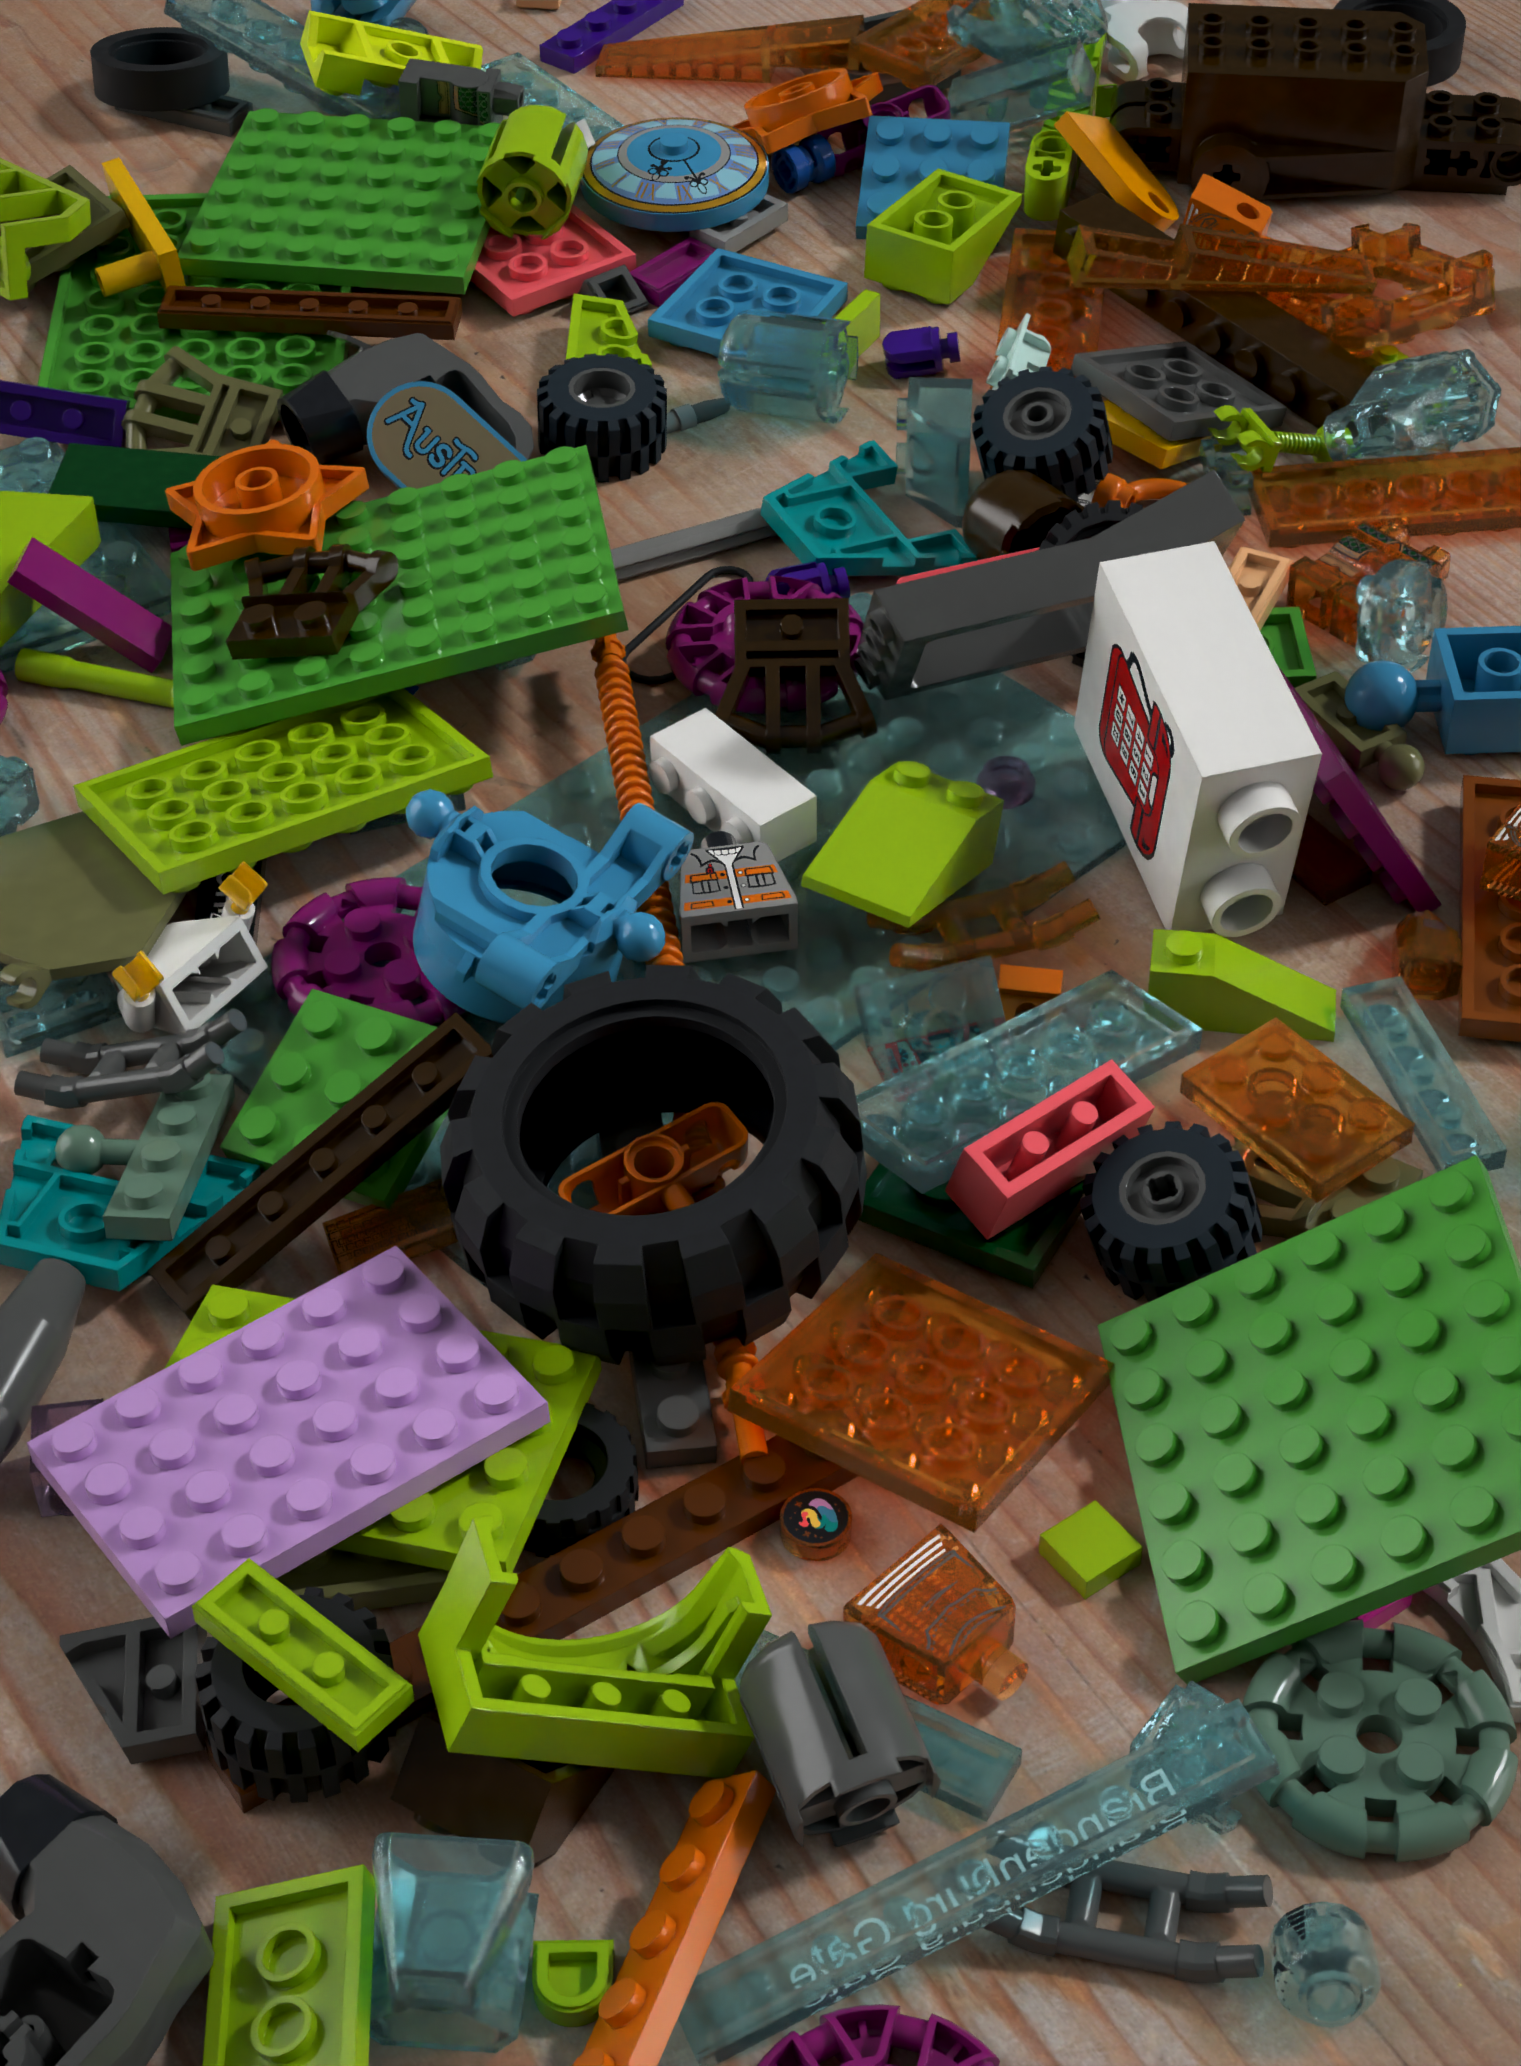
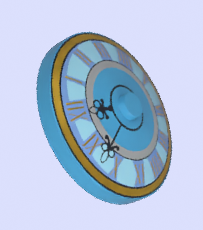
[581,118,769,232]

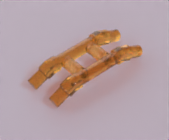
[866,861,1101,975]

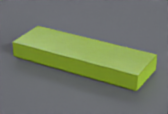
[192,1558,415,1752]

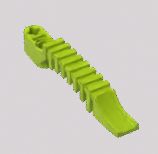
[1024,22,1107,221]

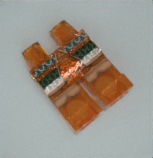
[1286,521,1451,655]

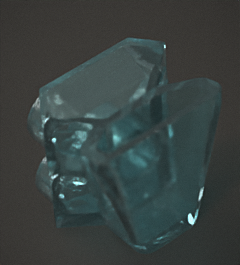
[370,1832,539,2053]

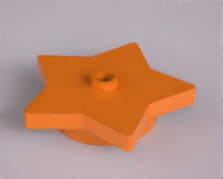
[732,68,884,154]
[165,440,369,571]

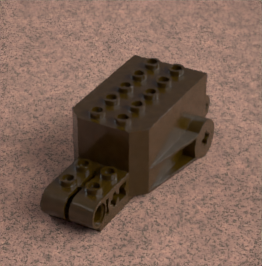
[1110,3,1521,200]

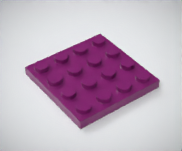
[1276,663,1442,916]

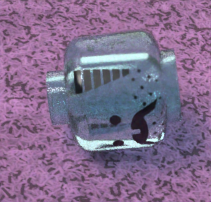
[1268,1901,1381,2028]

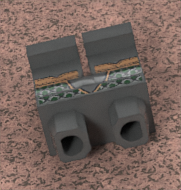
[398,58,525,125]

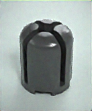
[740,1620,941,1847]

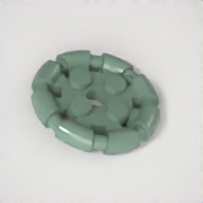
[1240,1619,1518,1862]

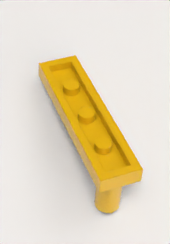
[95,157,186,297]

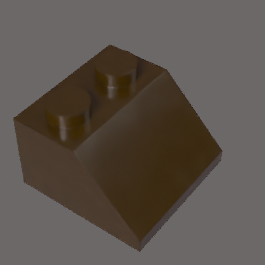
[390,1709,615,1870]

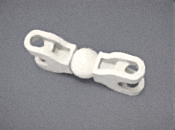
[1020,0,1188,82]

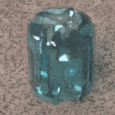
[718,308,859,424]

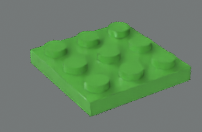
[220,989,449,1214]

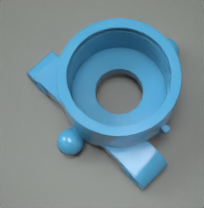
[406,789,694,1024]

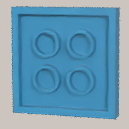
[855,115,1010,246]
[648,248,848,373]

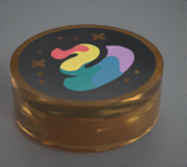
[780,1488,852,1562]

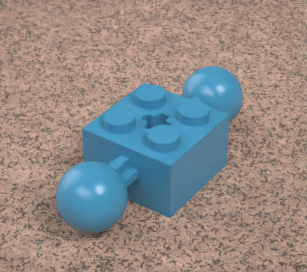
[1344,626,1521,755]

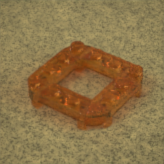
[1252,223,1496,358]

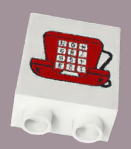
[1074,541,1322,937]

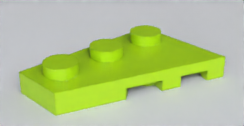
[565,293,652,368]

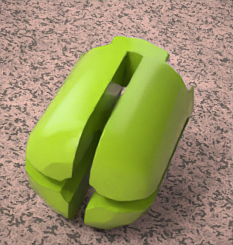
[476,105,588,240]

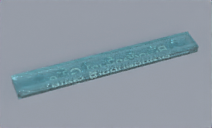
[678,1698,1280,2066]

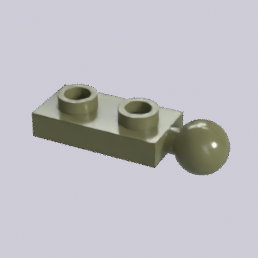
[1295,671,1425,790]

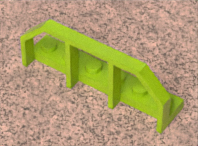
[0,158,91,301]

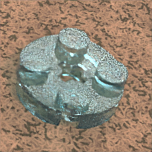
[1355,559,1448,673]

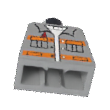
[680,831,798,963]

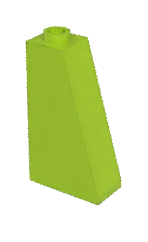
[0,491,101,648]

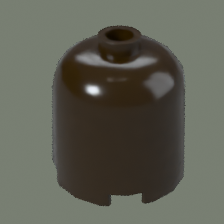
[962,470,1084,560]

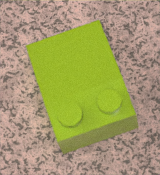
[864,168,1022,305]
[801,761,1004,928]

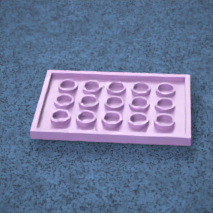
[26,1246,551,1639]

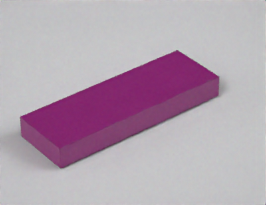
[7,537,172,673]

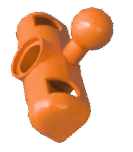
[558,1102,748,1216]

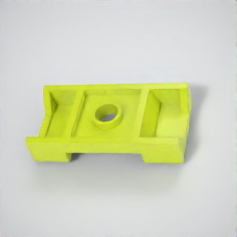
[300,10,483,96]

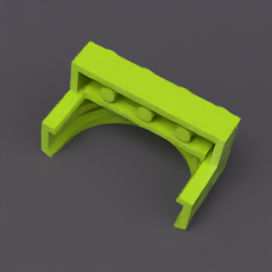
[418,1515,772,1778]

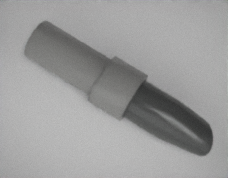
[667,398,731,434]

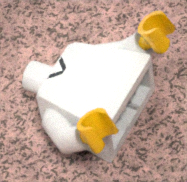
[112,861,268,1034]

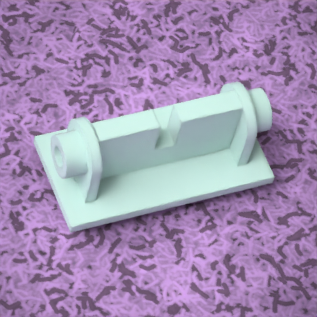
[986,313,1051,390]

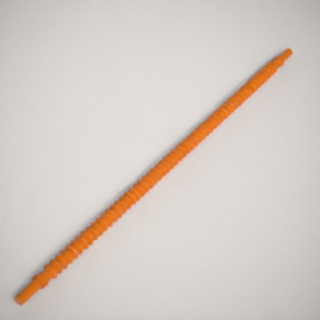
[591,633,768,1465]

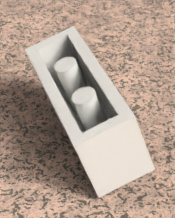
[649,708,817,862]

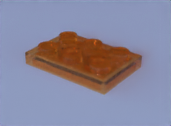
[1180,1017,1415,1203]

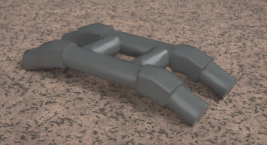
[14,1009,247,1109]
[973,1826,1273,1983]

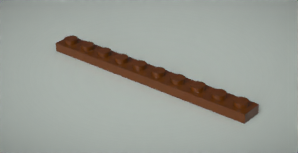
[205,1405,873,1813]

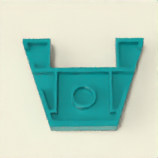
[760,440,978,576]
[0,1115,261,1292]

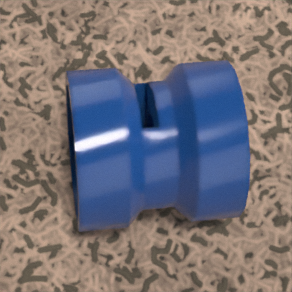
[771,134,836,194]

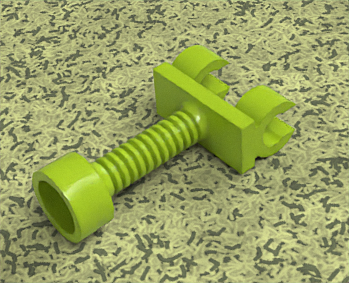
[1208,405,1353,472]

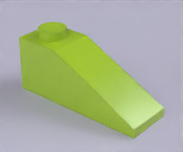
[1145,929,1336,1042]

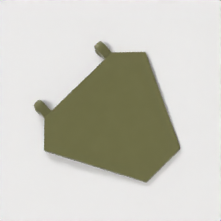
[0,811,188,1010]

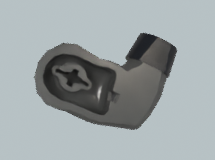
[277,333,534,465]
[0,1774,215,2066]

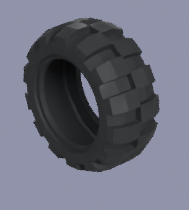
[440,965,867,1367]

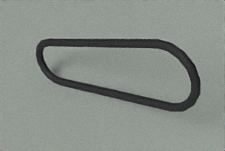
[623,566,753,685]

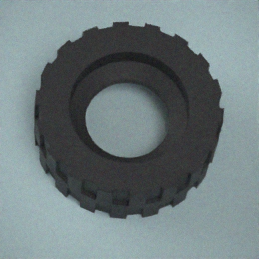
[522,1403,639,1558]

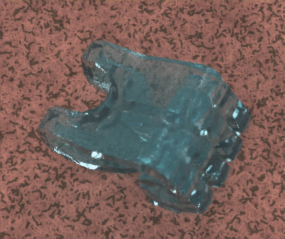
[1323,349,1502,461]

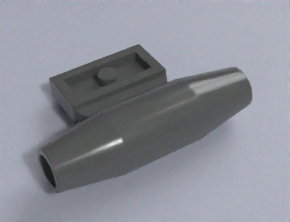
[0,1258,86,1464]

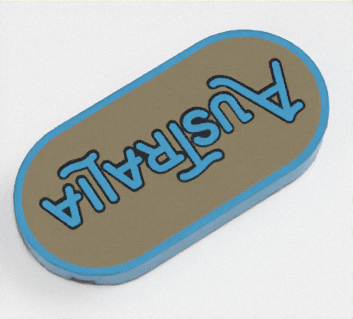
[367,381,527,489]

